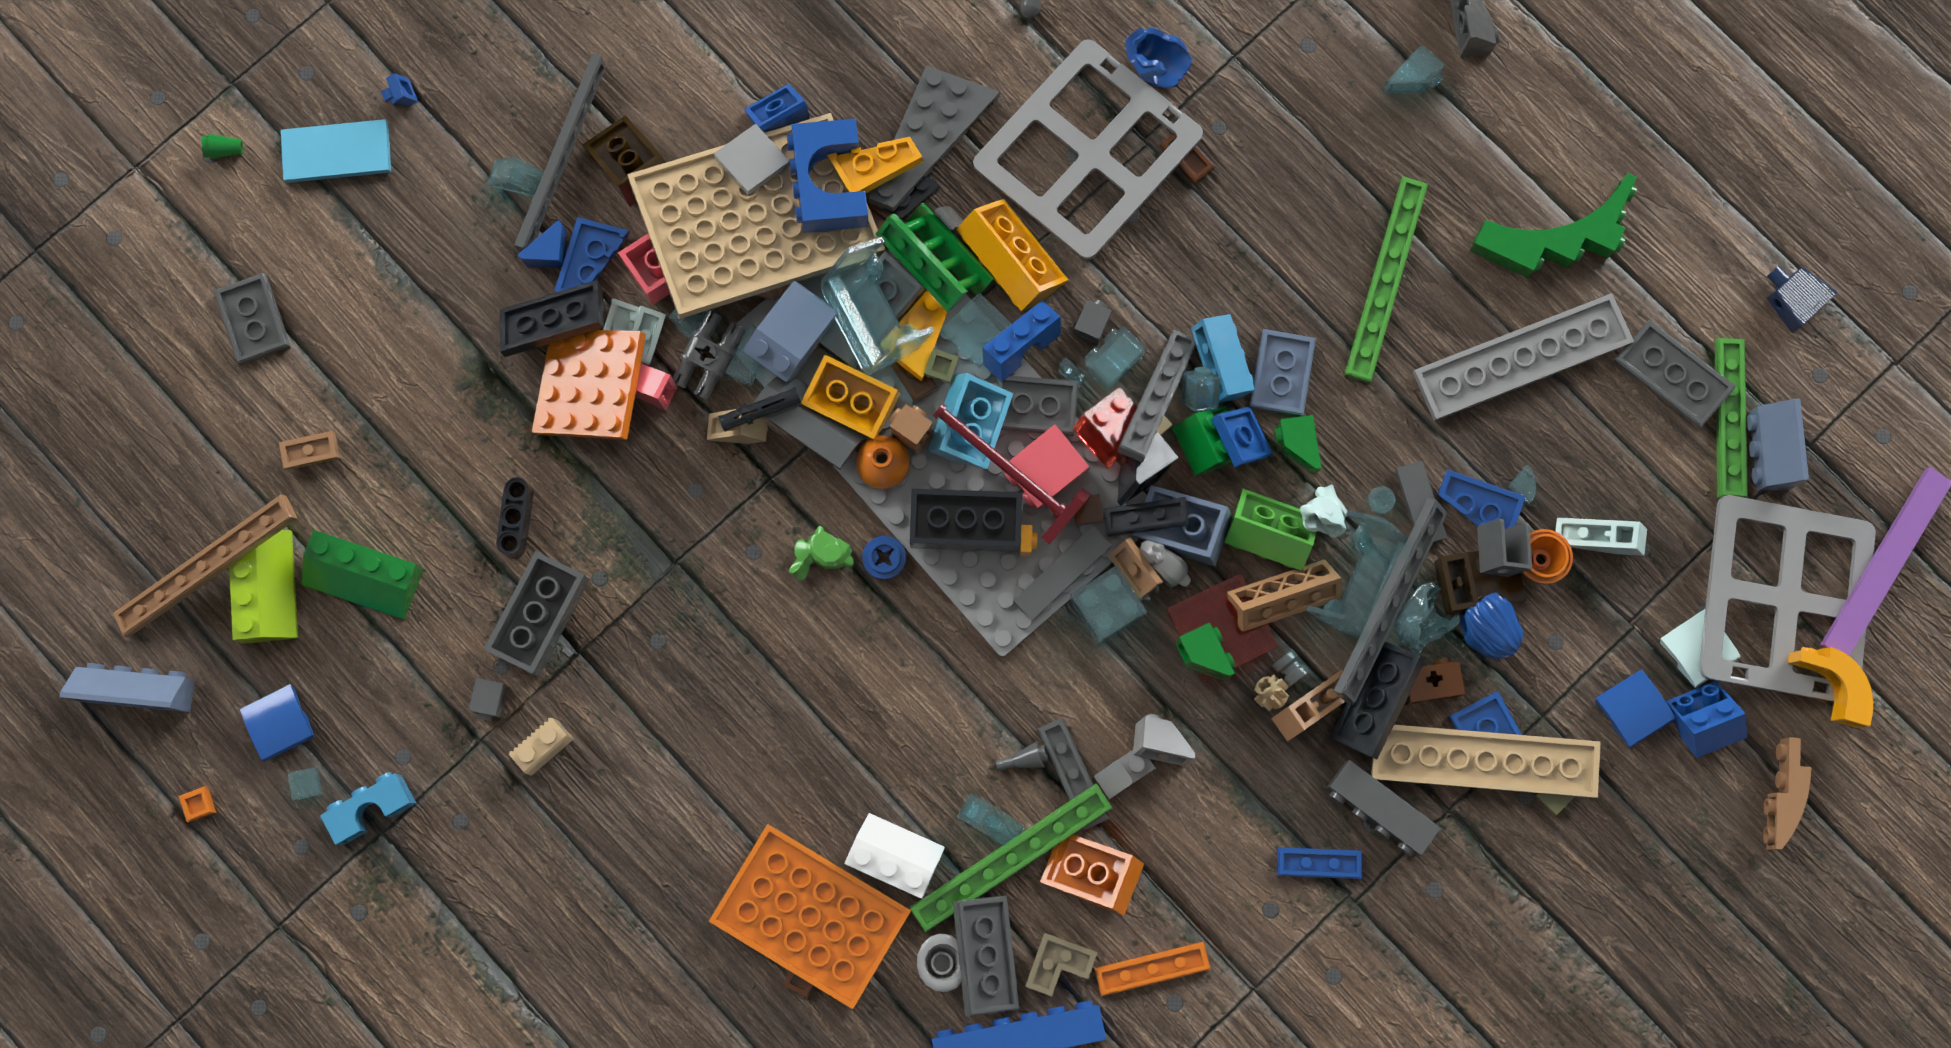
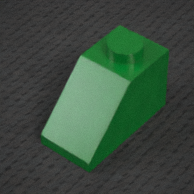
[1274,415,1321,474]

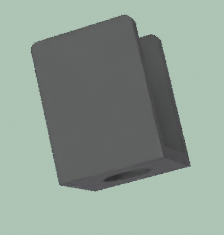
[1477,519,1532,577]

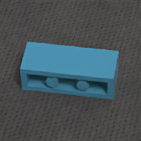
[1191,314,1255,404]

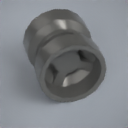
[1272,649,1310,687]

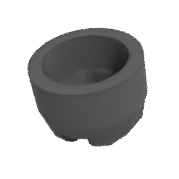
[1020,0,1042,19]

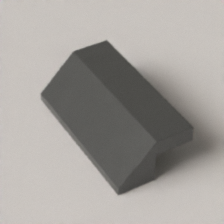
[754,376,868,470]

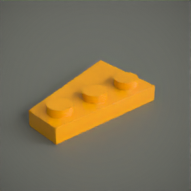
[827,137,924,193]
[879,290,947,381]

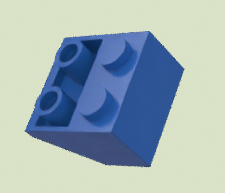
[1666,681,1748,758]

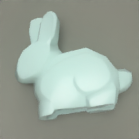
[1300,485,1347,538]

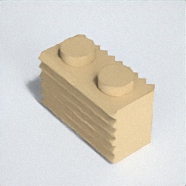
[509,718,574,776]

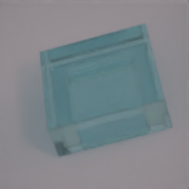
[288,767,322,801]

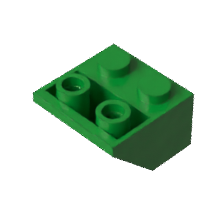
[1172,407,1232,476]
[1175,623,1236,681]

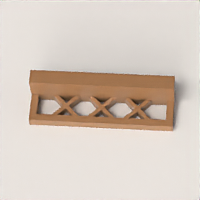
[1227,559,1341,632]

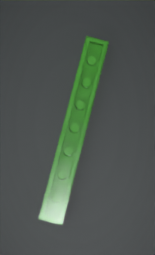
[1344,176,1428,384]
[910,784,1112,932]

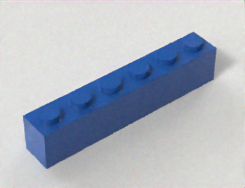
[932,1000,1106,1048]

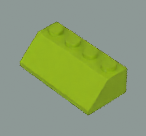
[227,530,298,644]

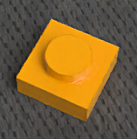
[1020,524,1037,556]

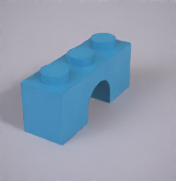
[320,772,417,846]

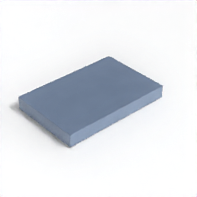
[1249,329,1316,417]

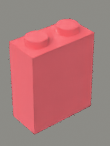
[1004,424,1090,510]

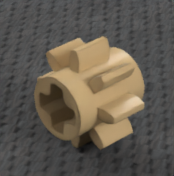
[1254,675,1289,711]

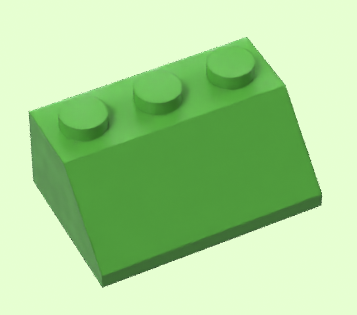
[1224,489,1316,571]

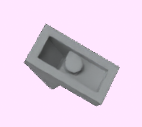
[1094,750,1155,799]

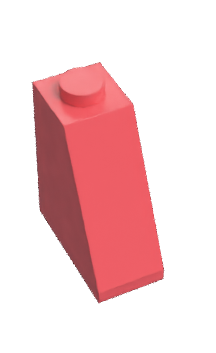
[635,364,678,411]

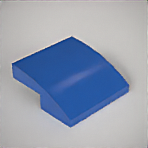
[1595,669,1676,749]
[240,684,314,762]

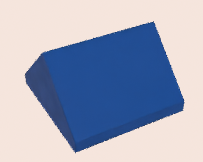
[744,84,810,133]

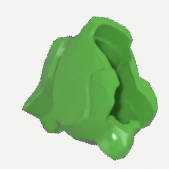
[789,526,854,581]

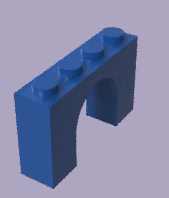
[787,119,868,233]

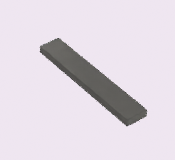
[1117,330,1196,463]

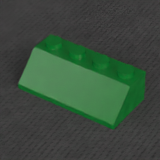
[302,530,424,620]

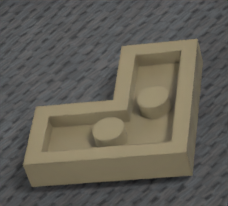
[1025,933,1098,996]

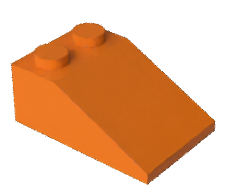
[1040,835,1144,916]

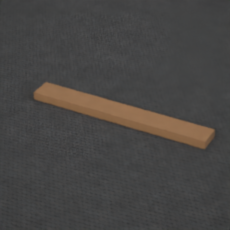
[113,494,298,637]

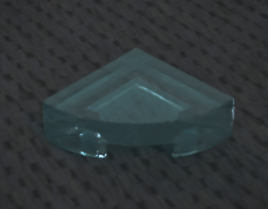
[1059,357,1085,387]
[1508,465,1536,504]

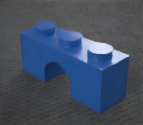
[982,301,1061,381]

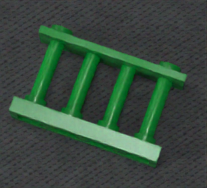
[875,203,995,312]

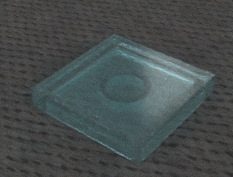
[941,292,1012,368]

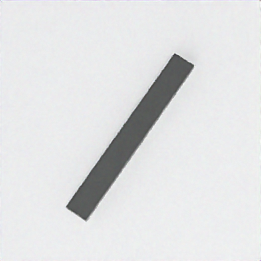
[514,53,606,252]
[1334,498,1447,705]

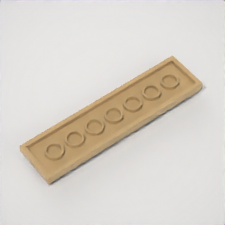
[1371,725,1600,798]

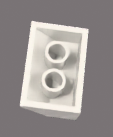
[844,813,945,899]

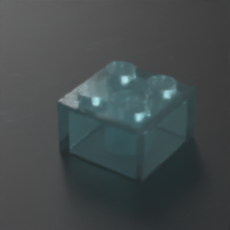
[1069,565,1147,645]

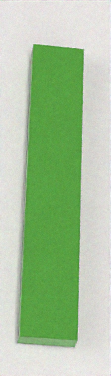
[1715,338,1748,498]

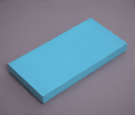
[281,119,391,183]

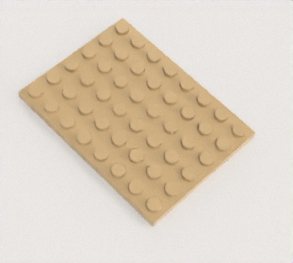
[627,113,886,319]

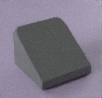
[935,206,963,236]

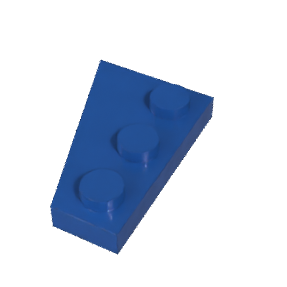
[554,217,630,293]
[1437,469,1526,529]

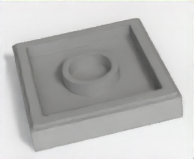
[714,124,790,195]

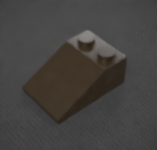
[582,115,666,207]

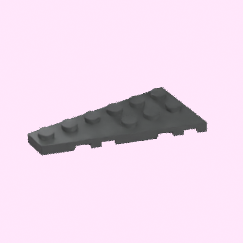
[868,65,1000,212]

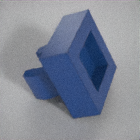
[381,73,418,106]

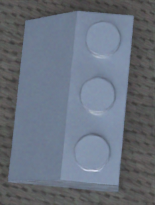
[1746,399,1809,491]

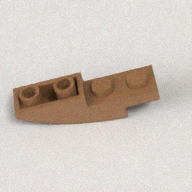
[1763,737,1811,850]

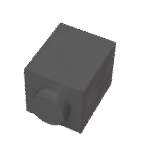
[1073,300,1112,346]
[468,678,509,722]

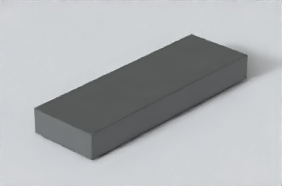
[1395,461,1447,543]

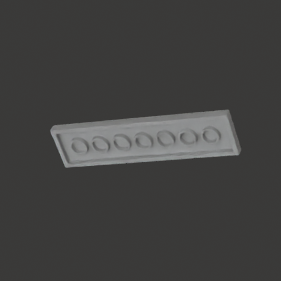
[1413,293,1634,421]

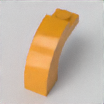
[1788,647,1873,728]

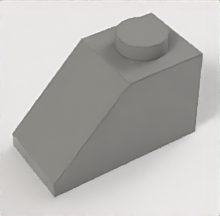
[1133,714,1195,766]

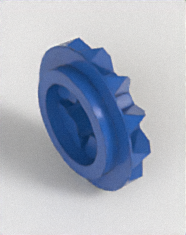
[862,536,906,579]

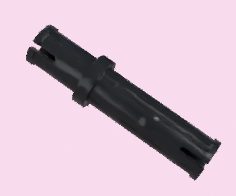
[718,387,802,432]

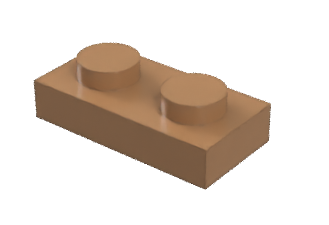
[279,431,340,470]
[1107,538,1163,600]

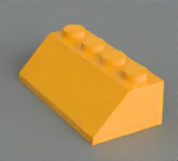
[956,199,1068,311]

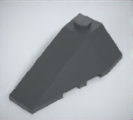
[1450,0,1499,58]

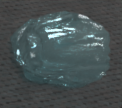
[1394,582,1460,655]

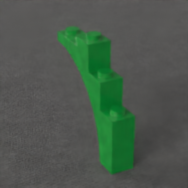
[1470,173,1637,278]

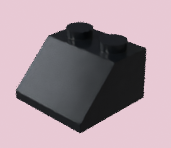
[1117,432,1178,506]

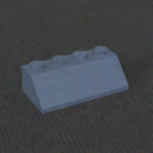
[59,663,195,713]

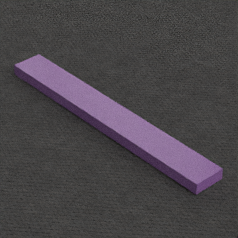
[1820,467,1951,656]

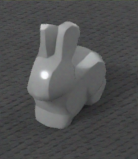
[1140,540,1191,588]

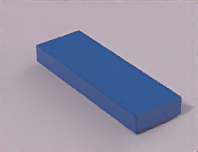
[1277,847,1362,879]

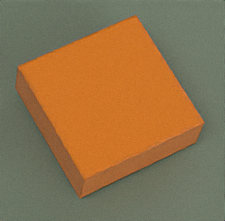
[178,786,216,823]

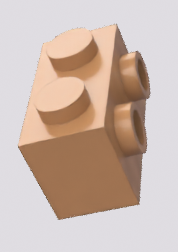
[889,404,934,456]

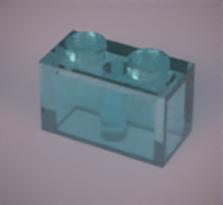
[1084,326,1146,391]

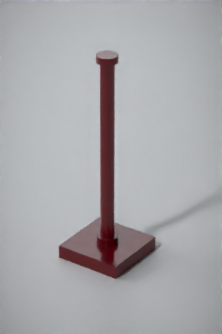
[933,403,1091,545]

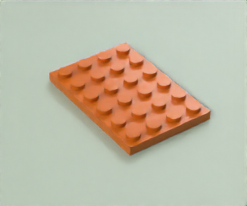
[709,824,911,1009]

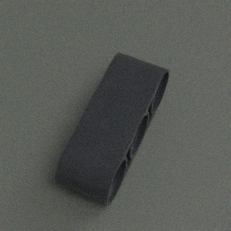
[496,477,534,559]

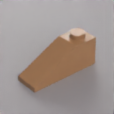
[1271,670,1345,741]

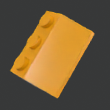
[800,355,901,439]

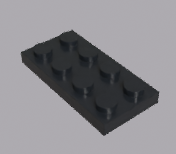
[499,280,604,357]
[1330,642,1426,760]

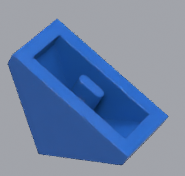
[518,220,567,268]

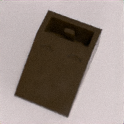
[1434,551,1527,615]

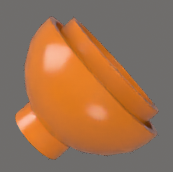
[856,435,910,490]
[1522,529,1573,584]

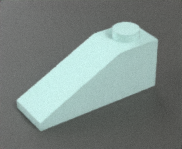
[1556,518,1647,556]

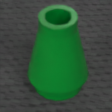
[202,133,243,160]

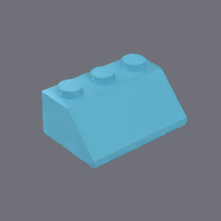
[928,373,1013,470]

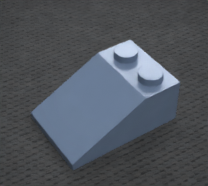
[743,281,839,382]
[1133,485,1233,566]

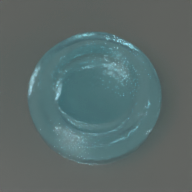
[1368,486,1396,514]

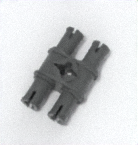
[672,310,746,401]

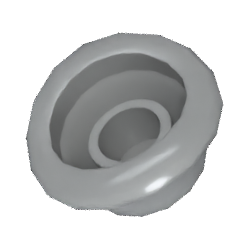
[917,934,962,992]

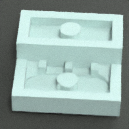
[603,299,666,365]
[1660,609,1740,688]

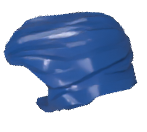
[1125,27,1193,88]
[1460,592,1524,659]

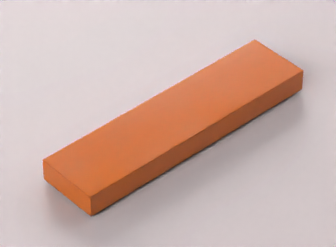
[1094,942,1211,996]

